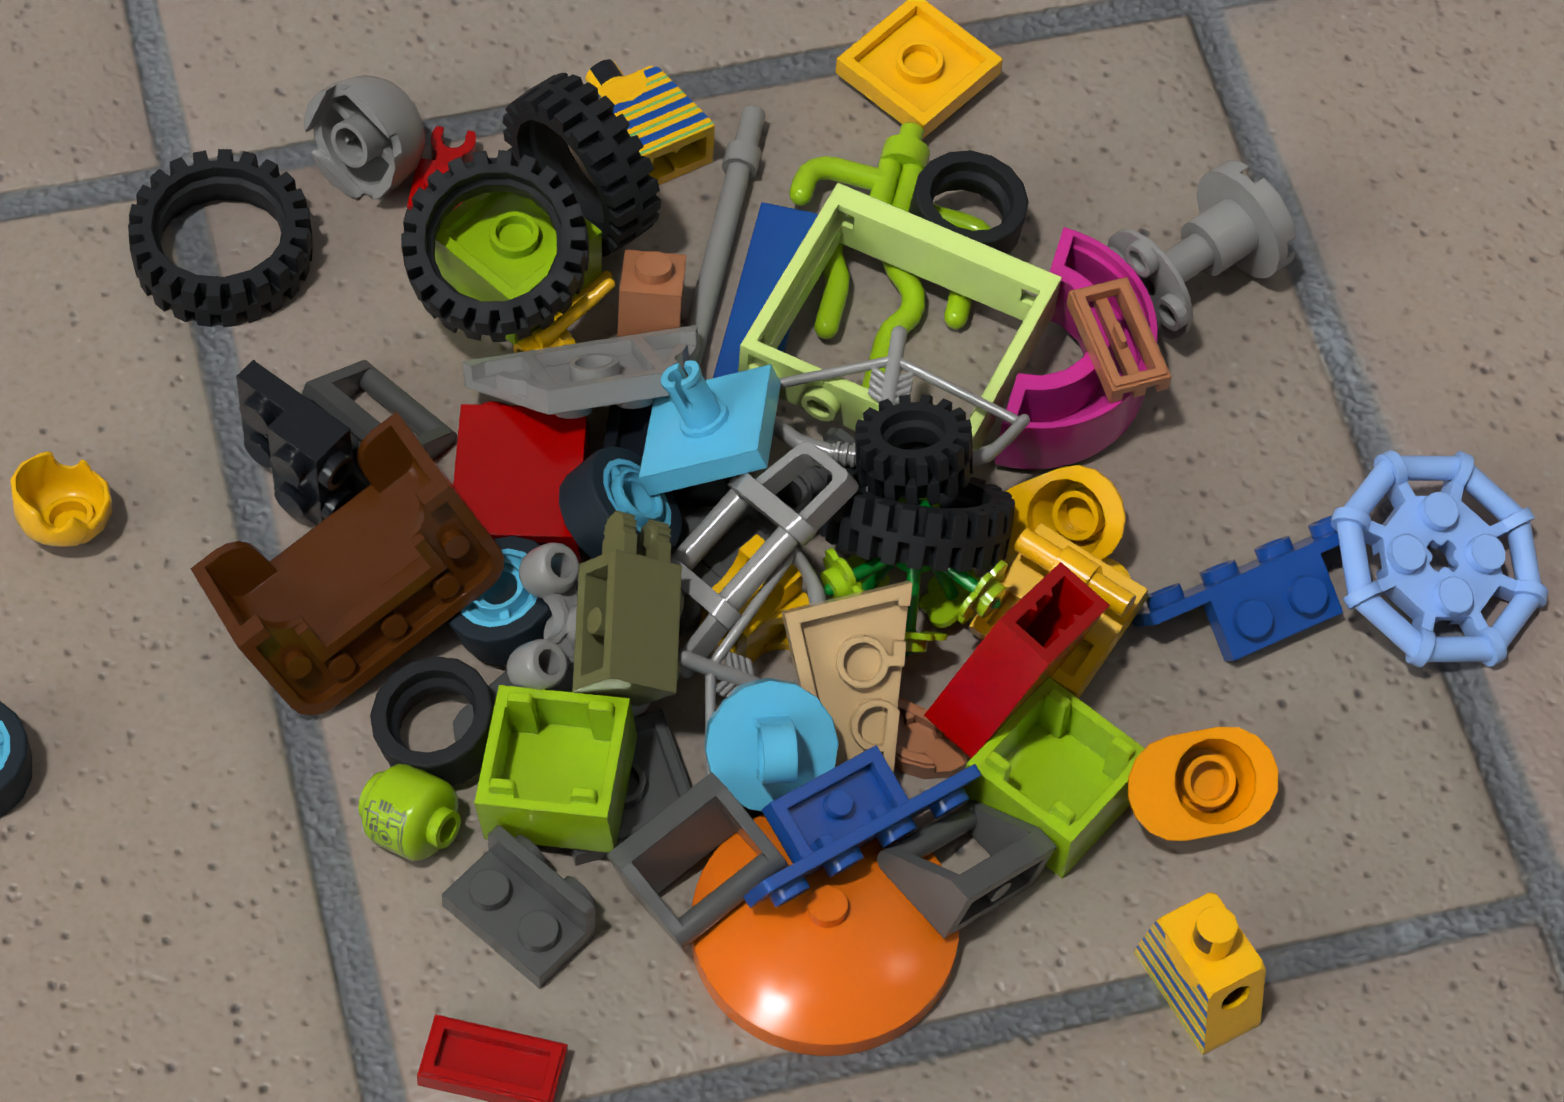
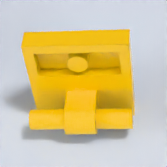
[969,523,1149,699]

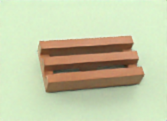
[1066,277,1172,404]

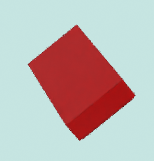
[417,1014,568,1102]

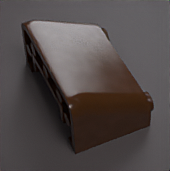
[190,411,504,716]

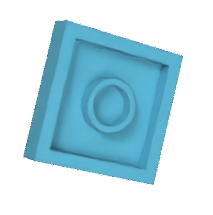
[639,360,781,496]

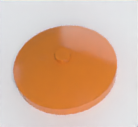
[691,814,959,1056]

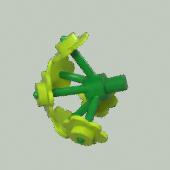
[820,498,1008,657]

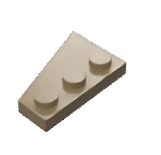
[781,581,912,773]

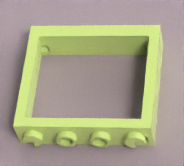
[738,183,1062,450]

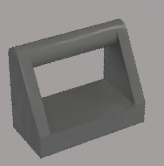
[302,360,457,491]
[606,772,788,949]
[877,800,1057,939]

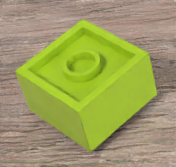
[435,192,602,345]
[964,677,1145,879]
[474,685,637,853]

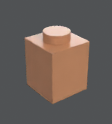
[617,249,687,337]

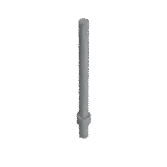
[685,105,766,377]

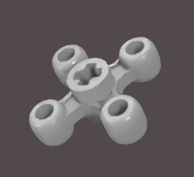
[507,542,651,717]

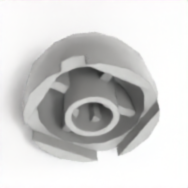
[304,75,426,200]

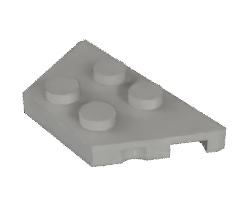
[462,325,700,419]

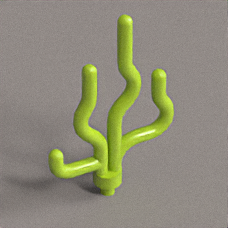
[789,122,991,389]

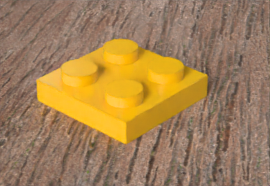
[835,0,1003,140]

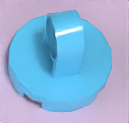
[704,678,839,811]

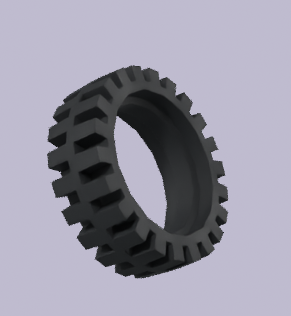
[503,73,661,257]
[128,149,313,327]
[401,150,589,342]
[820,465,1015,572]

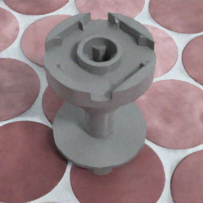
[1107,160,1296,339]

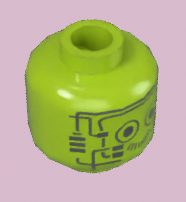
[358,764,461,861]

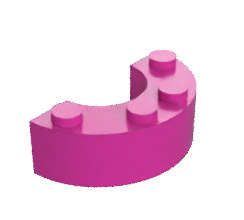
[995,227,1158,470]

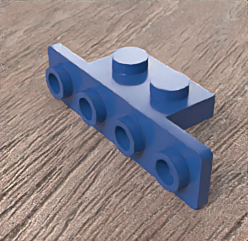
[1132,515,1343,661]
[743,745,982,908]

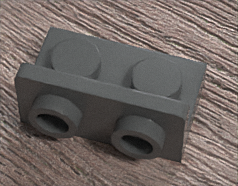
[442,825,596,989]

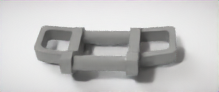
[671,441,859,678]

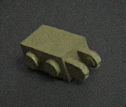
[572,510,684,707]

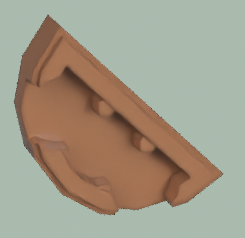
[894,696,971,779]

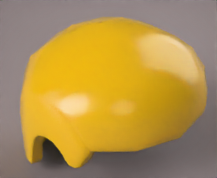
[10,451,113,547]

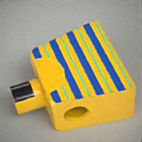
[585,59,715,185]
[1134,892,1266,1055]

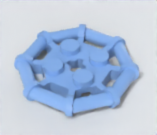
[1331,450,1548,668]

